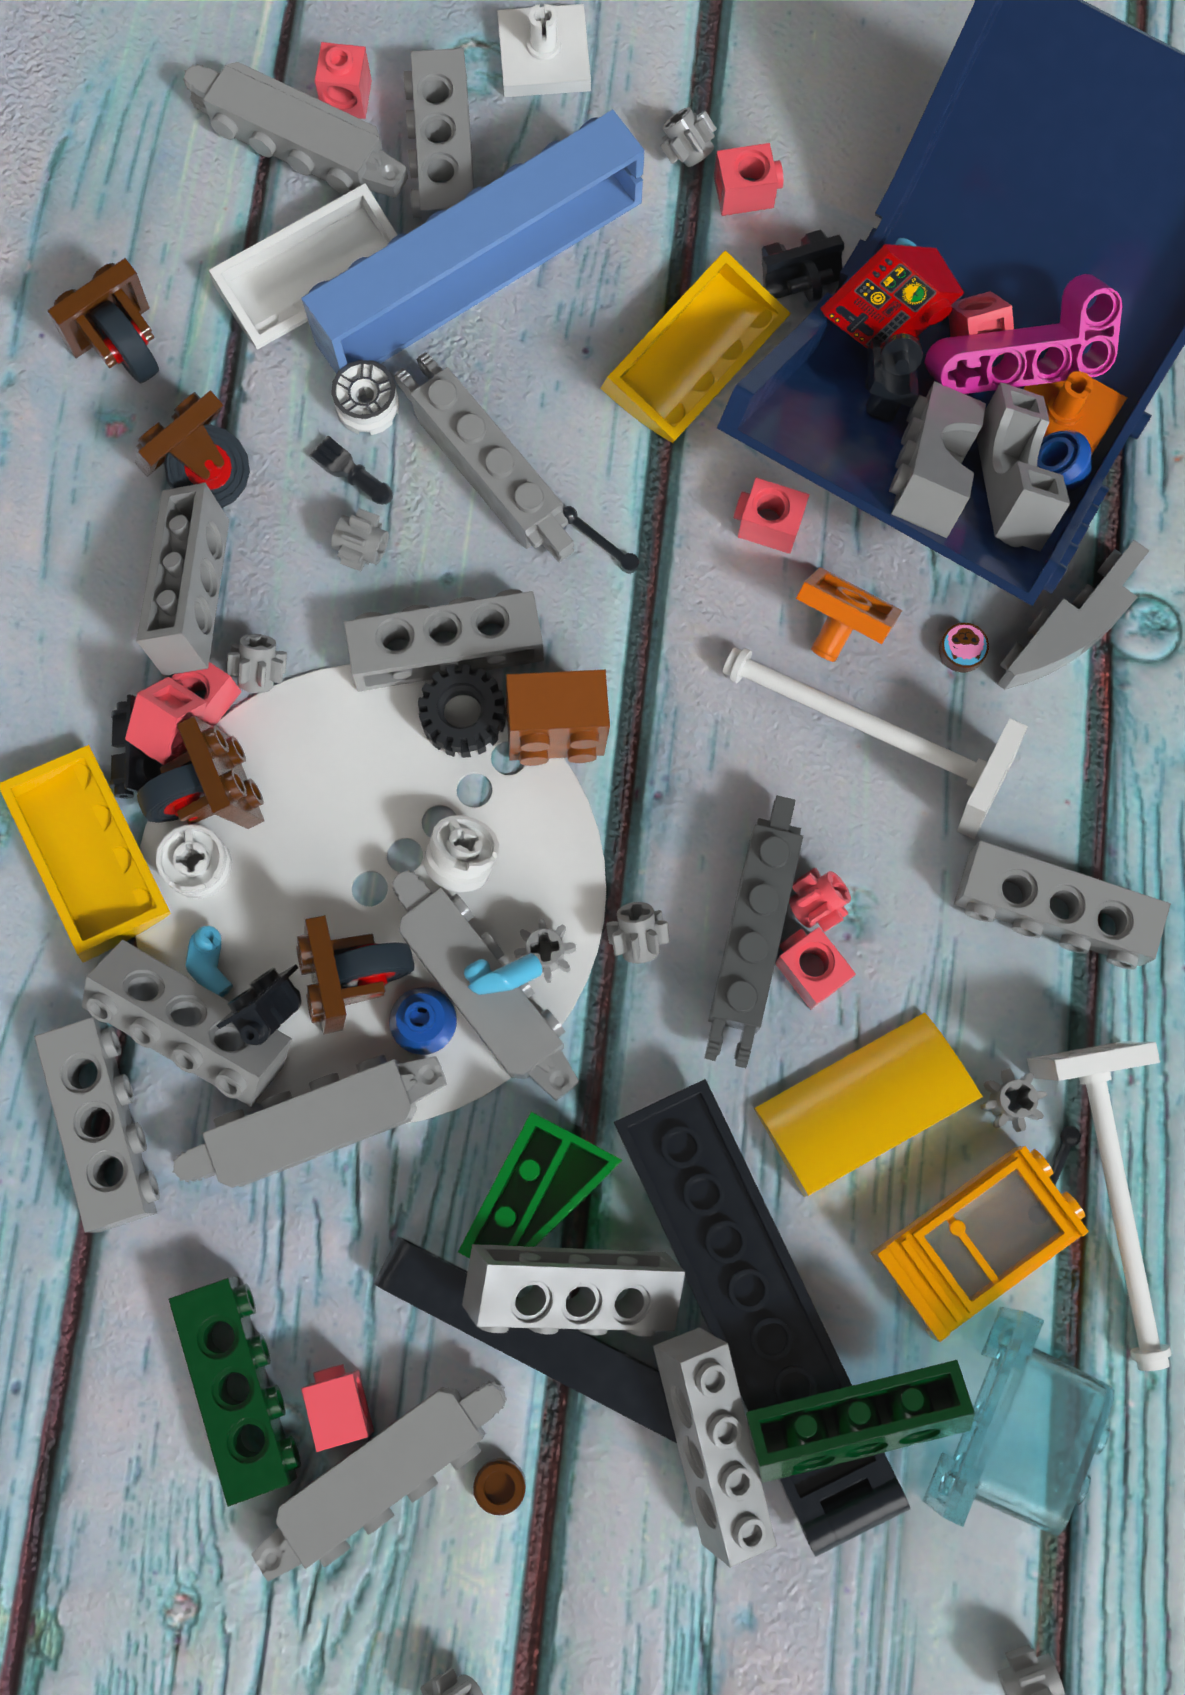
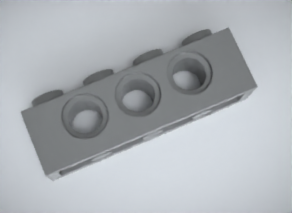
[404,48,474,224]
[136,483,229,676]
[344,589,544,692]
[954,840,1171,969]
[82,940,292,1107]
[34,1017,160,1233]
[462,1244,685,1336]
[653,1327,777,1568]

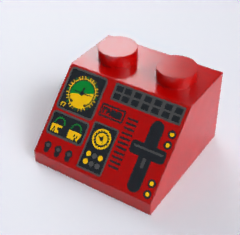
[820,244,964,349]

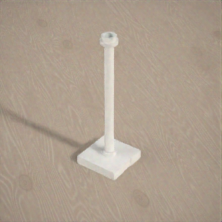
[723,647,1028,839]
[1027,1041,1172,1371]

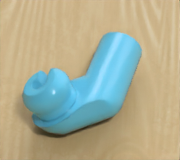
[186,926,233,998]
[464,953,542,995]

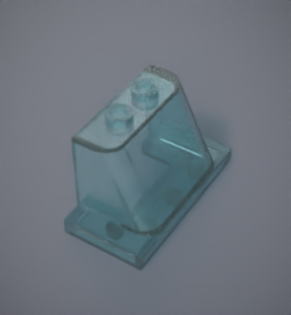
[923,1307,1114,1536]

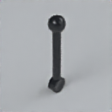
[563,506,639,574]
[1028,1126,1081,1224]

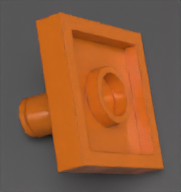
[1023,353,1127,455]
[796,567,902,662]

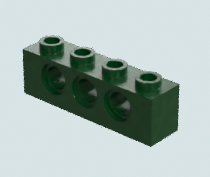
[168,1276,301,1507]
[746,1360,975,1483]

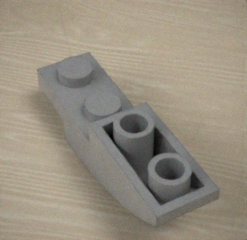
[997,540,1149,690]

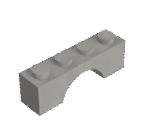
[889,381,986,538]
[976,382,1070,551]

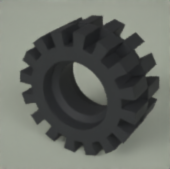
[418,664,506,758]

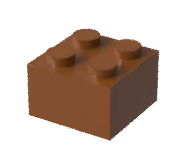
[506,669,610,766]

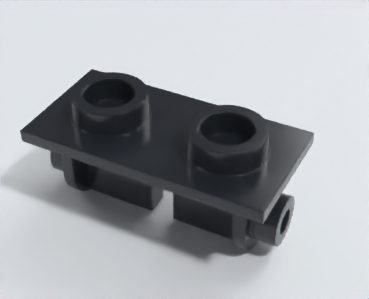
[109,694,161,799]
[216,964,302,1045]

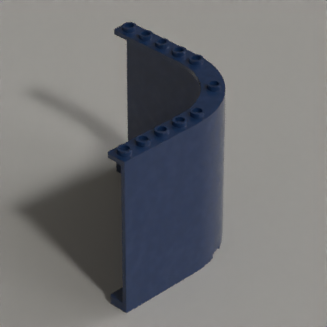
[717,0,1185,606]

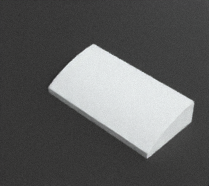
[209,183,398,350]

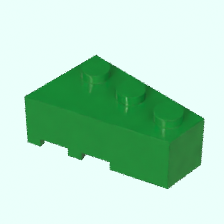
[458,1112,622,1259]

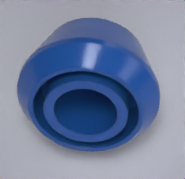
[1037,430,1091,493]
[389,987,457,1055]

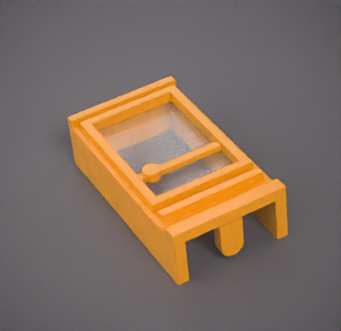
[870,1146,1089,1342]

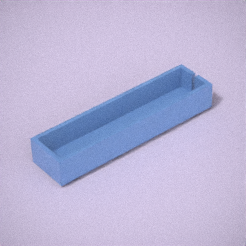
[301,109,644,374]

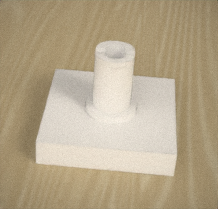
[497,4,591,97]

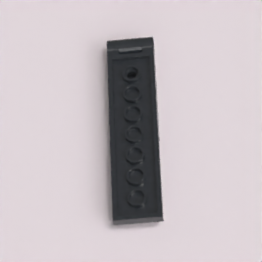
[614,1079,910,1557]

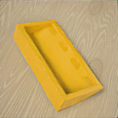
[600,250,791,443]
[0,745,171,963]
[754,1012,983,1197]

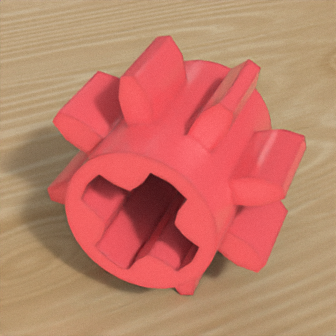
[789,868,851,932]

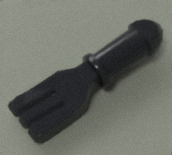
[309,436,393,505]

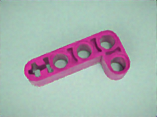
[925,274,1122,394]

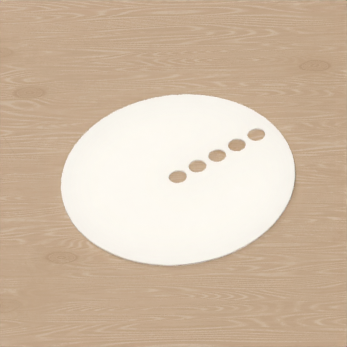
[136,664,606,1124]

